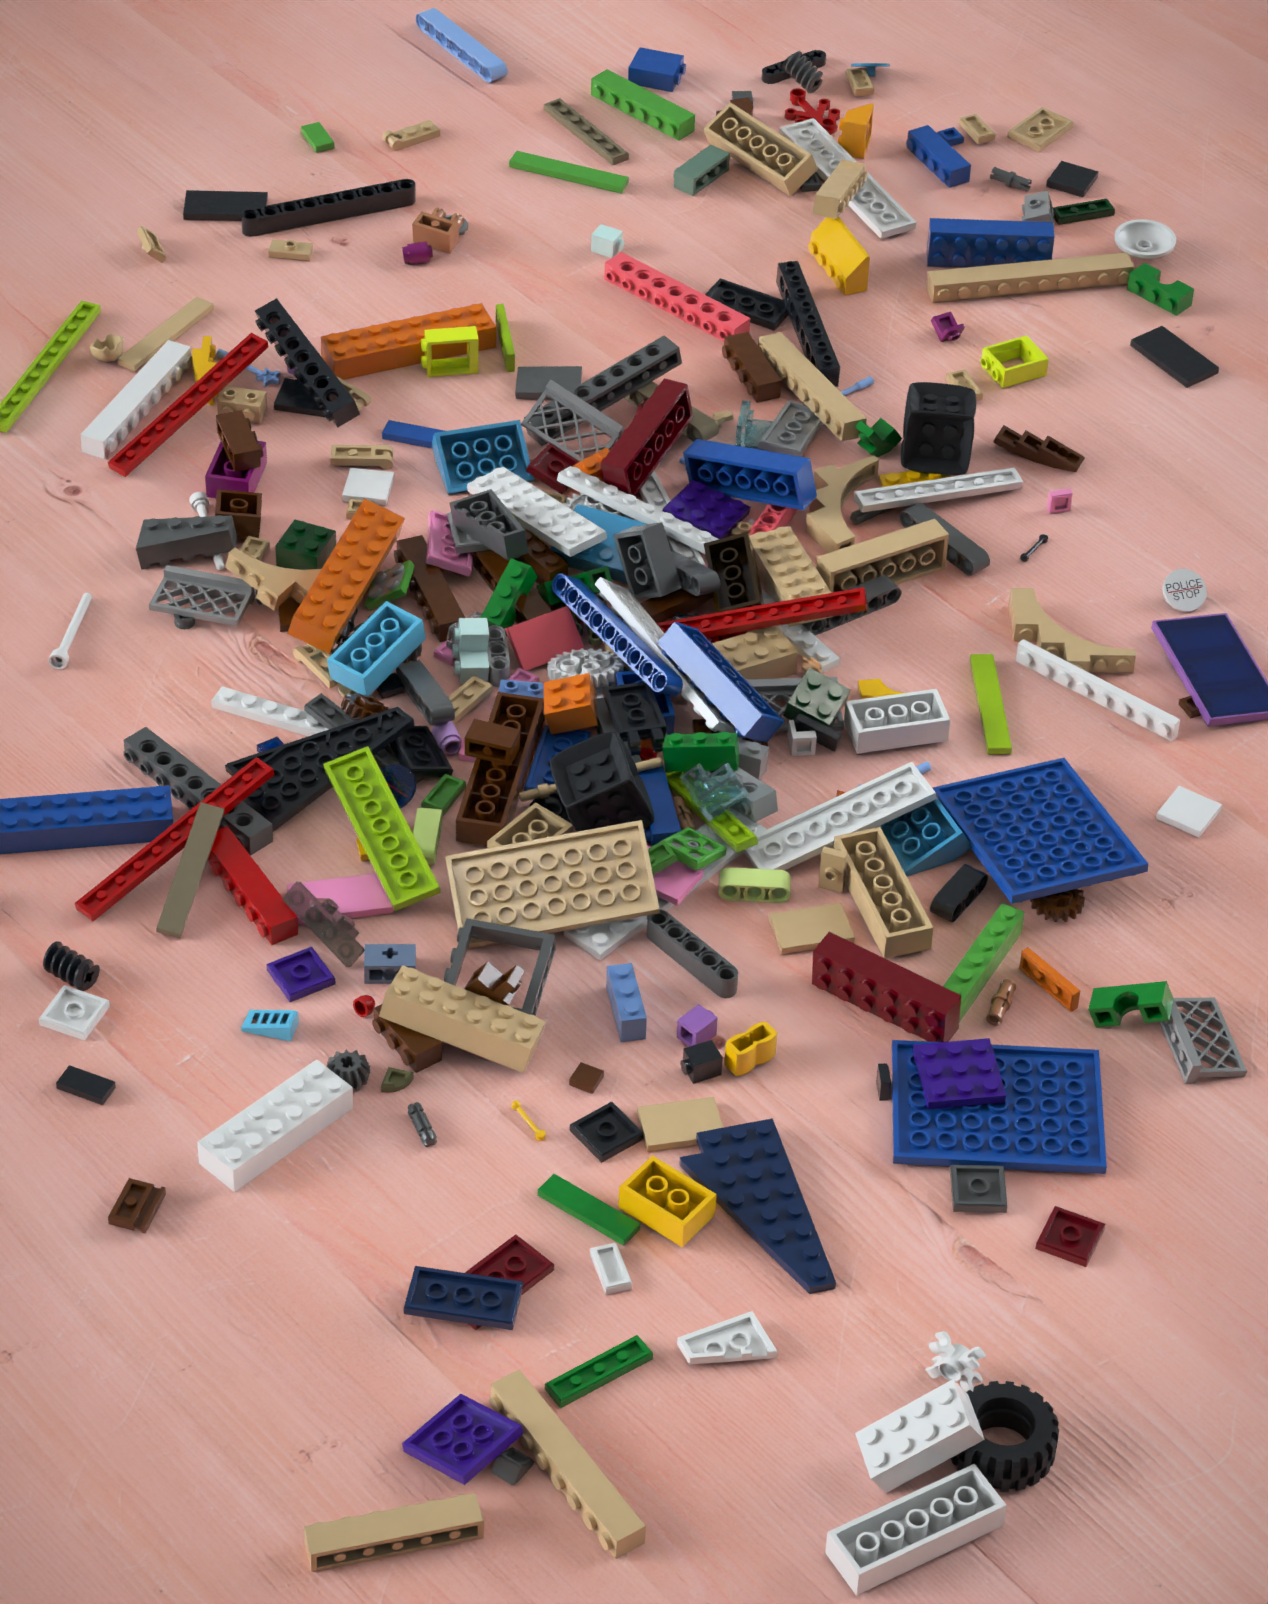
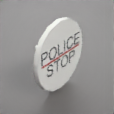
[1163,568,1207,612]

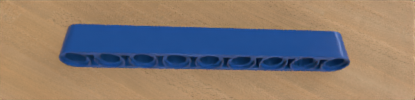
[552,574,683,696]

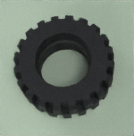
[950,1381,1059,1492]

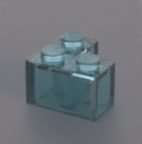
[680,763,749,821]

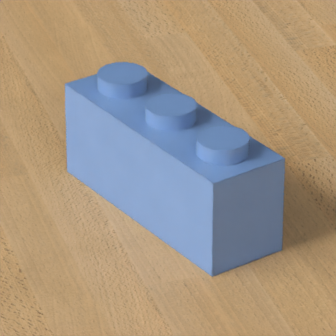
[606,963,647,1042]

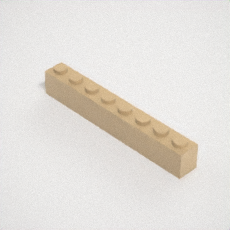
[758,332,867,441]
[489,1369,646,1559]

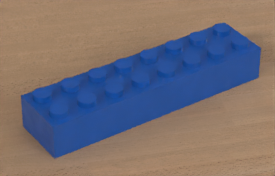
[0,785,173,854]

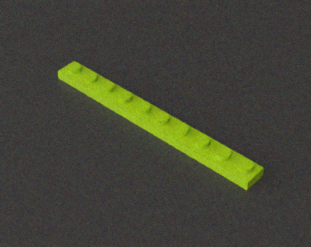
[0,300,101,433]

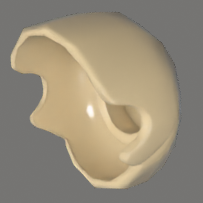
[90,334,124,362]

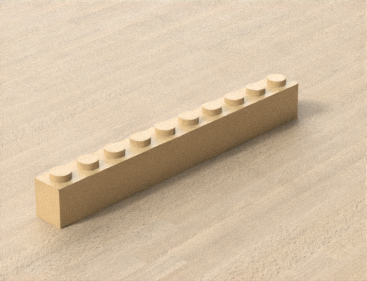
[926,252,1134,303]

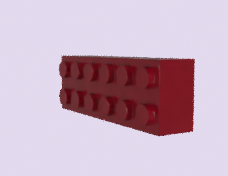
[601,378,693,496]
[812,932,961,1042]

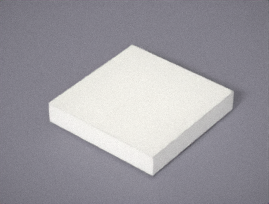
[342,468,394,506]
[1156,786,1222,838]
[39,985,110,1041]

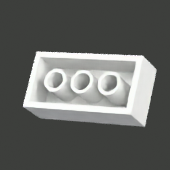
[844,689,950,754]
[855,1380,985,1493]

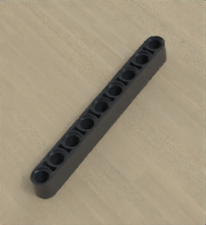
[241,179,416,237]

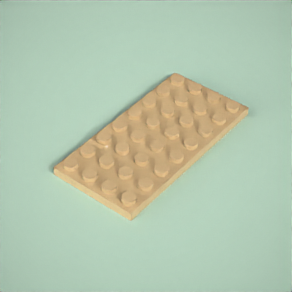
[445,820,660,948]

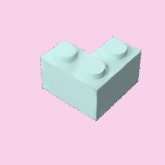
[452,618,489,685]

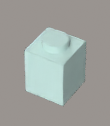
[591,224,624,258]

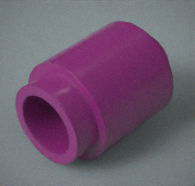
[402,241,433,265]

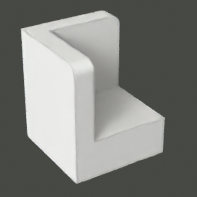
[787,720,817,756]

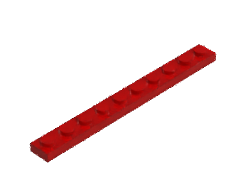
[108,333,269,477]
[656,587,867,638]
[75,757,274,922]

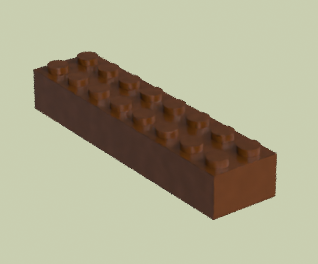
[456,692,544,846]

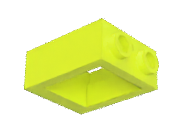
[421,326,479,377]
[980,335,1049,388]

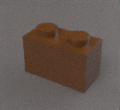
[465,719,520,766]

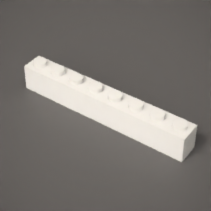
[80,340,193,459]

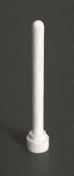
[189,492,225,570]
[48,593,92,670]

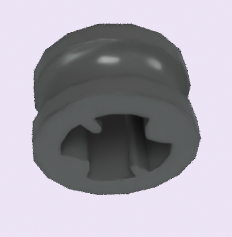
[174,614,195,630]

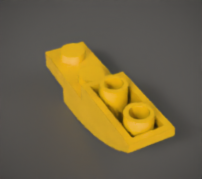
[192,336,219,406]

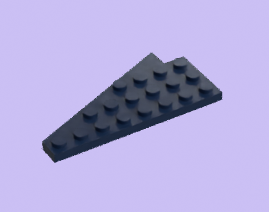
[679,1118,836,1294]

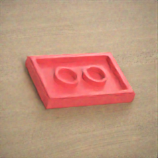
[505,606,585,671]

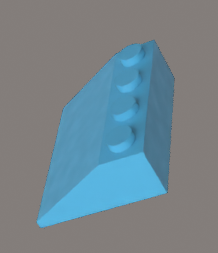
[432,420,534,495]
[551,504,647,584]
[876,797,971,876]

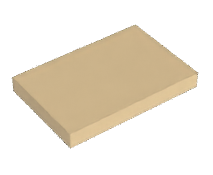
[1007,107,1074,152]
[769,903,855,954]
[637,1097,723,1152]

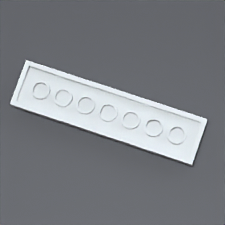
[467,467,607,557]
[743,762,936,871]

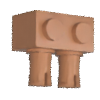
[412,207,465,254]

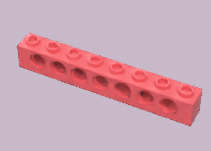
[604,252,750,341]

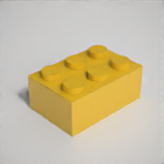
[618,1155,717,1247]

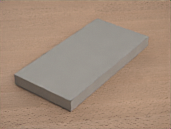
[758,401,824,457]

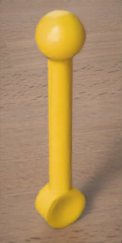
[511,1100,546,1141]

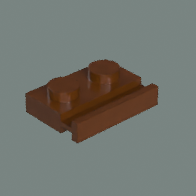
[108,1178,166,1234]

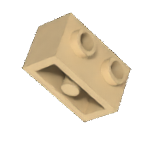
[217,386,267,424]

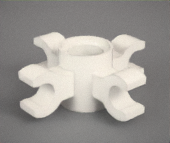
[925,1331,986,1392]

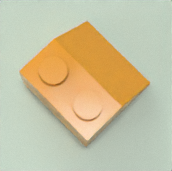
[838,103,874,159]

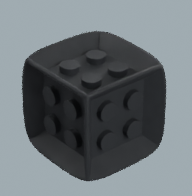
[901,382,976,475]
[550,732,654,832]

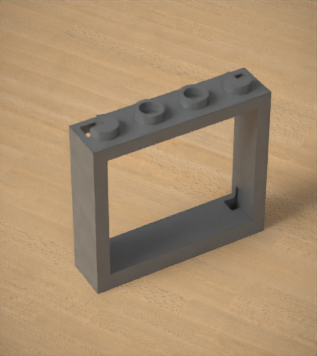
[444,918,556,1016]

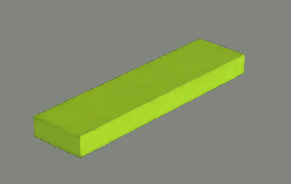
[495,304,515,372]

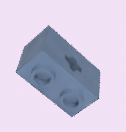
[364,944,416,984]

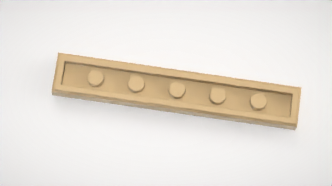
[117,297,214,372]

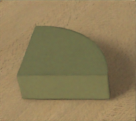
[381,1067,414,1093]

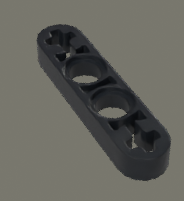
[761,50,826,84]

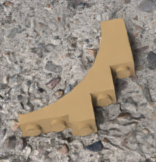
[805,455,879,553]
[225,548,321,611]
[1009,588,1136,673]

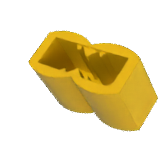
[724,1022,778,1076]

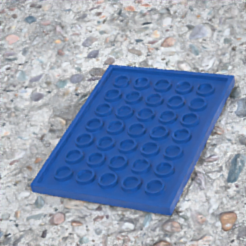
[932,758,1148,904]
[891,1040,1107,1174]

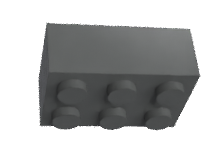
[613,522,682,600]

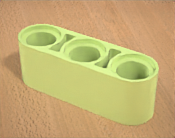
[413,807,443,865]
[718,867,791,903]

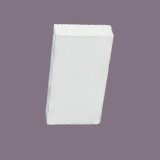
[590,1243,632,1295]

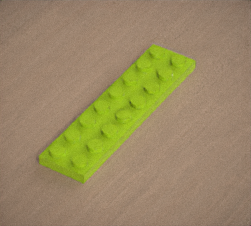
[323,746,441,911]

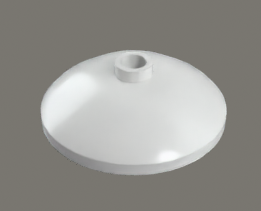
[1114,219,1176,260]

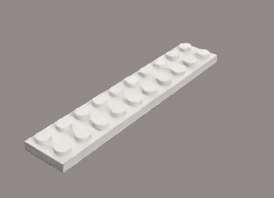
[779,118,917,239]
[595,577,742,739]
[564,806,767,961]

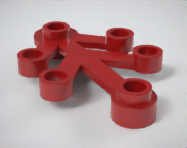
[785,88,840,135]

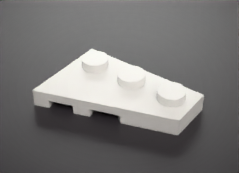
[677,1311,777,1365]

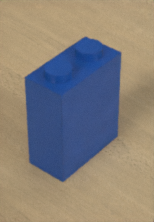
[628,47,686,92]

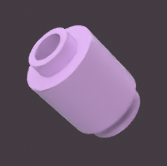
[432,721,462,755]

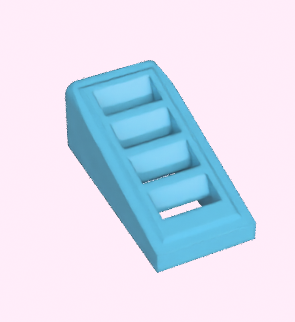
[241,1010,299,1042]

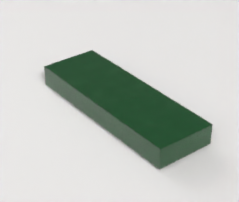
[1053,198,1115,225]

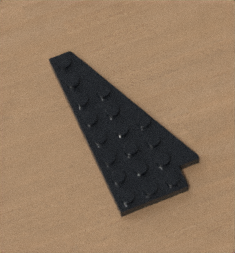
[225,707,415,832]

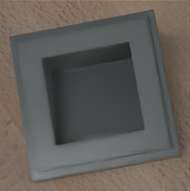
[492,1447,535,1485]

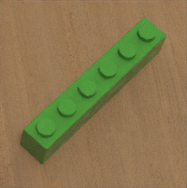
[591,69,695,141]
[943,903,1025,1023]

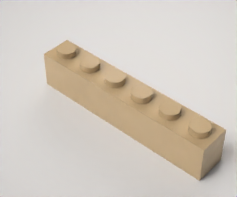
[813,160,867,219]
[304,1493,484,1572]

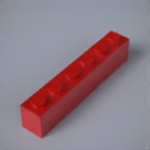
[208,826,298,945]

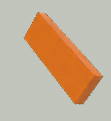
[1019,947,1081,1012]

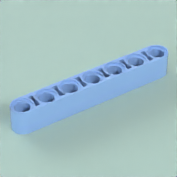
[416,8,507,83]

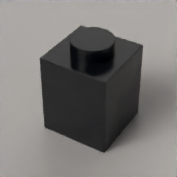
[680,1040,723,1084]

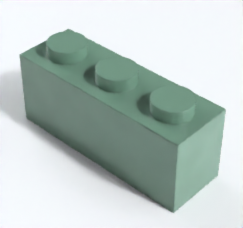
[673,145,730,196]

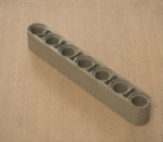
[625,382,719,442]

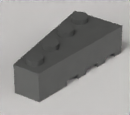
[450,489,529,560]

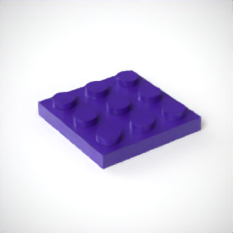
[662,480,751,539]
[913,1038,1006,1109]
[402,1394,523,1485]

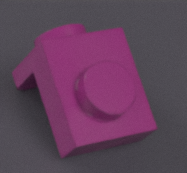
[931,312,965,342]

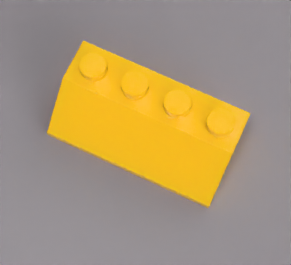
[808,216,870,296]

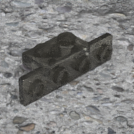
[282,881,365,967]

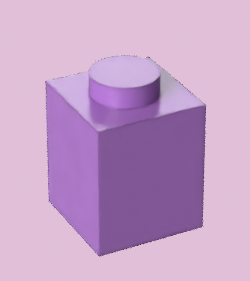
[677,1004,718,1047]

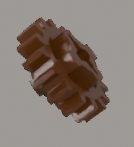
[341,693,389,720]
[1030,888,1085,922]

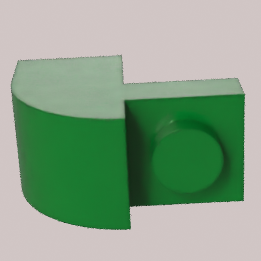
[855,418,902,457]

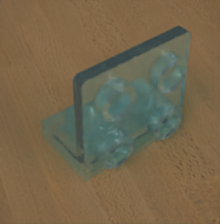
[736,400,773,451]

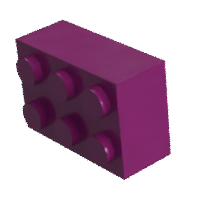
[205,441,267,498]

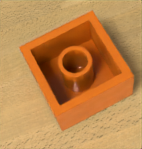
[543,673,598,735]

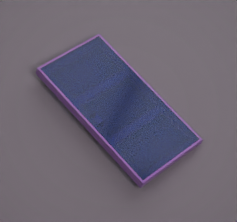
[1151,613,1268,727]

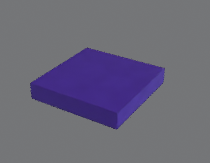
[267,947,336,1002]

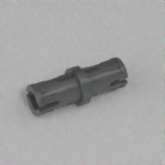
[990,167,1032,192]

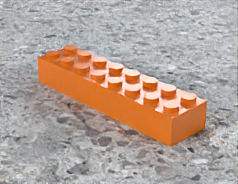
[321,303,496,380]
[287,498,405,654]

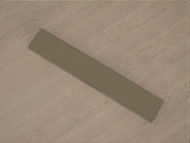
[544,98,629,166]
[156,802,224,939]

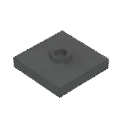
[950,1165,1007,1213]

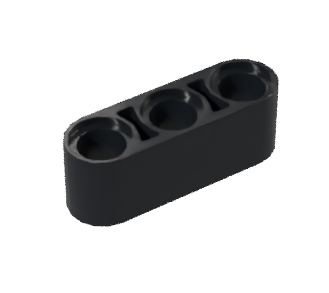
[930,864,988,922]

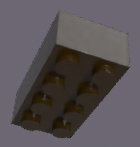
[704,532,764,613]

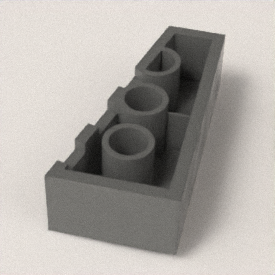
[136,515,237,570]

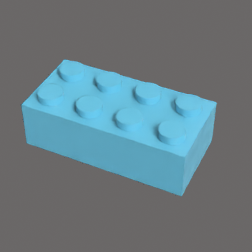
[327,601,426,695]

